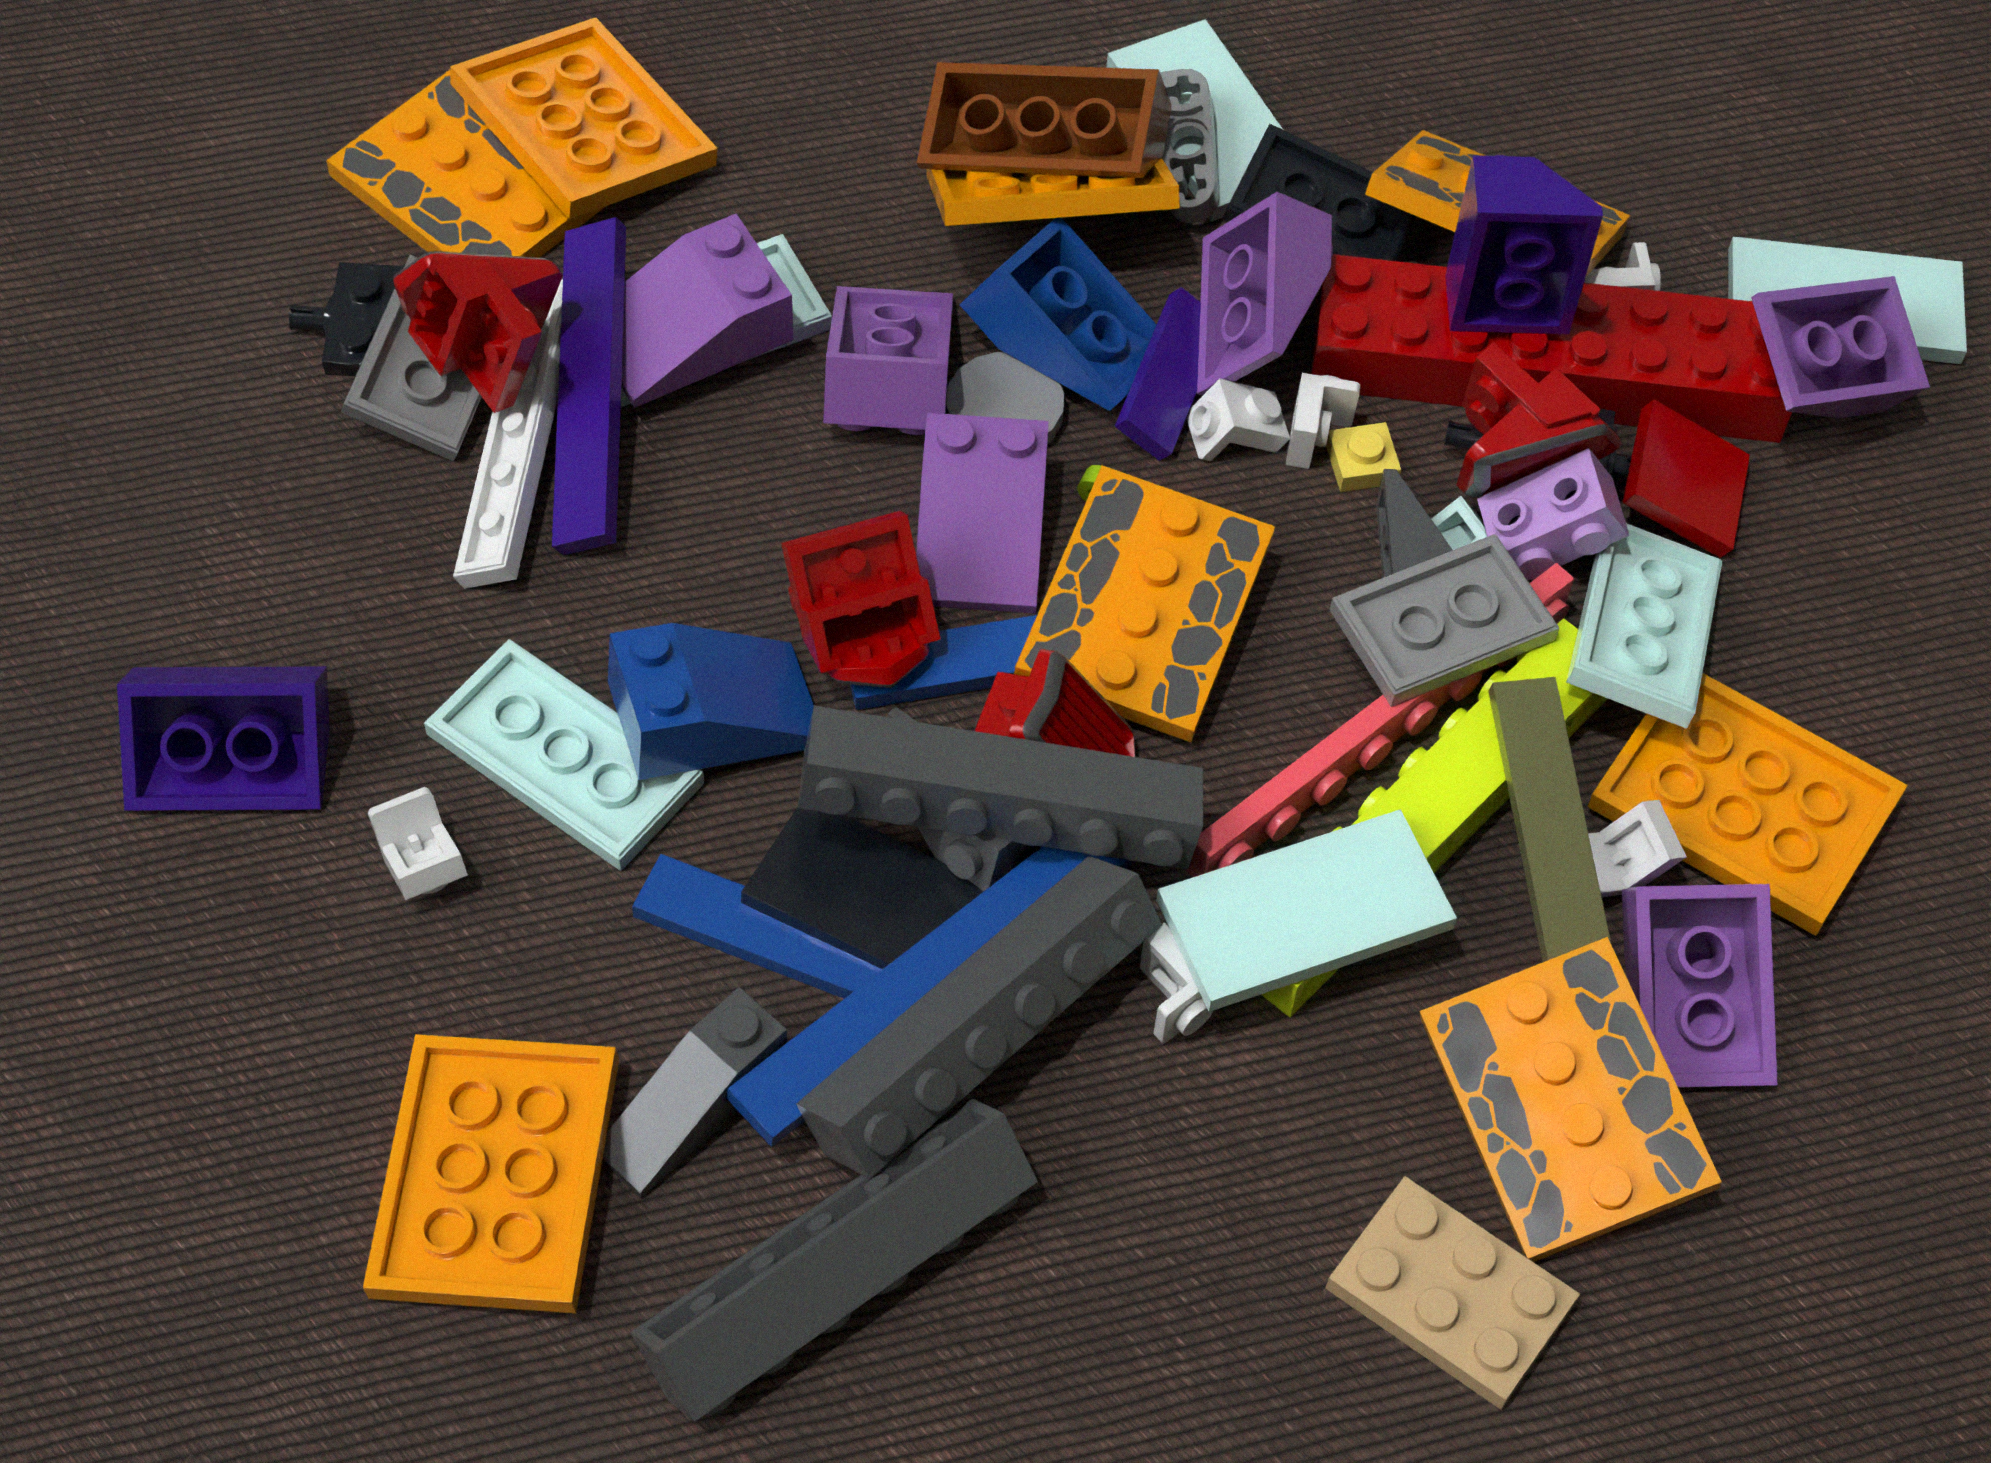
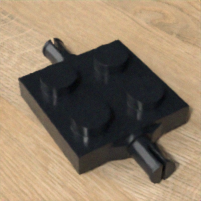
[289,262,405,376]

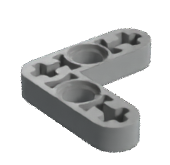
[1160,69,1219,223]

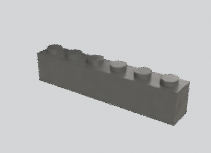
[798,706,1203,869]
[796,856,1162,1179]
[630,1099,1038,1422]

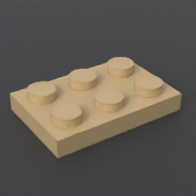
[1325,1176,1580,1410]

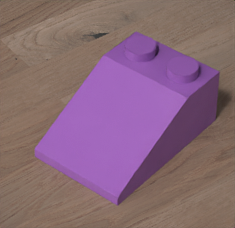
[1197,192,1333,396]
[621,214,793,408]
[1751,276,1930,418]
[823,286,953,435]
[916,413,1049,614]
[1622,884,1778,1087]

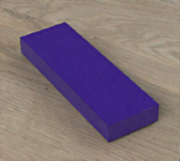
[1114,287,1201,461]

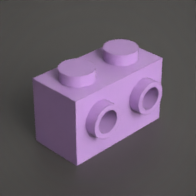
[1477,448,1630,580]

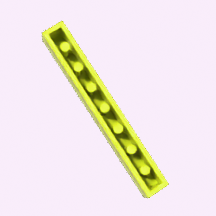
[1261,618,1608,1017]

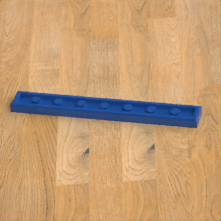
[727,847,1136,1147]

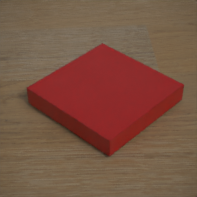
[1623,399,1750,558]

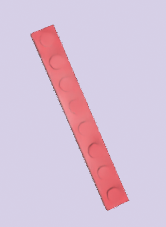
[1186,563,1574,877]

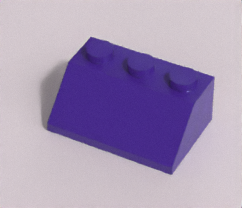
[1445,155,1603,334]
[117,666,330,811]

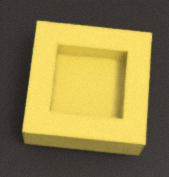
[1326,422,1401,492]

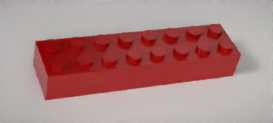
[1310,254,1792,443]

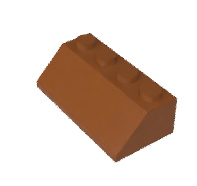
[917,62,1172,178]

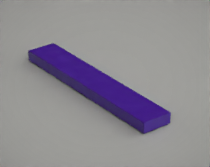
[552,217,627,555]

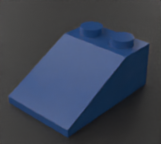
[960,217,1157,411]
[608,623,814,780]

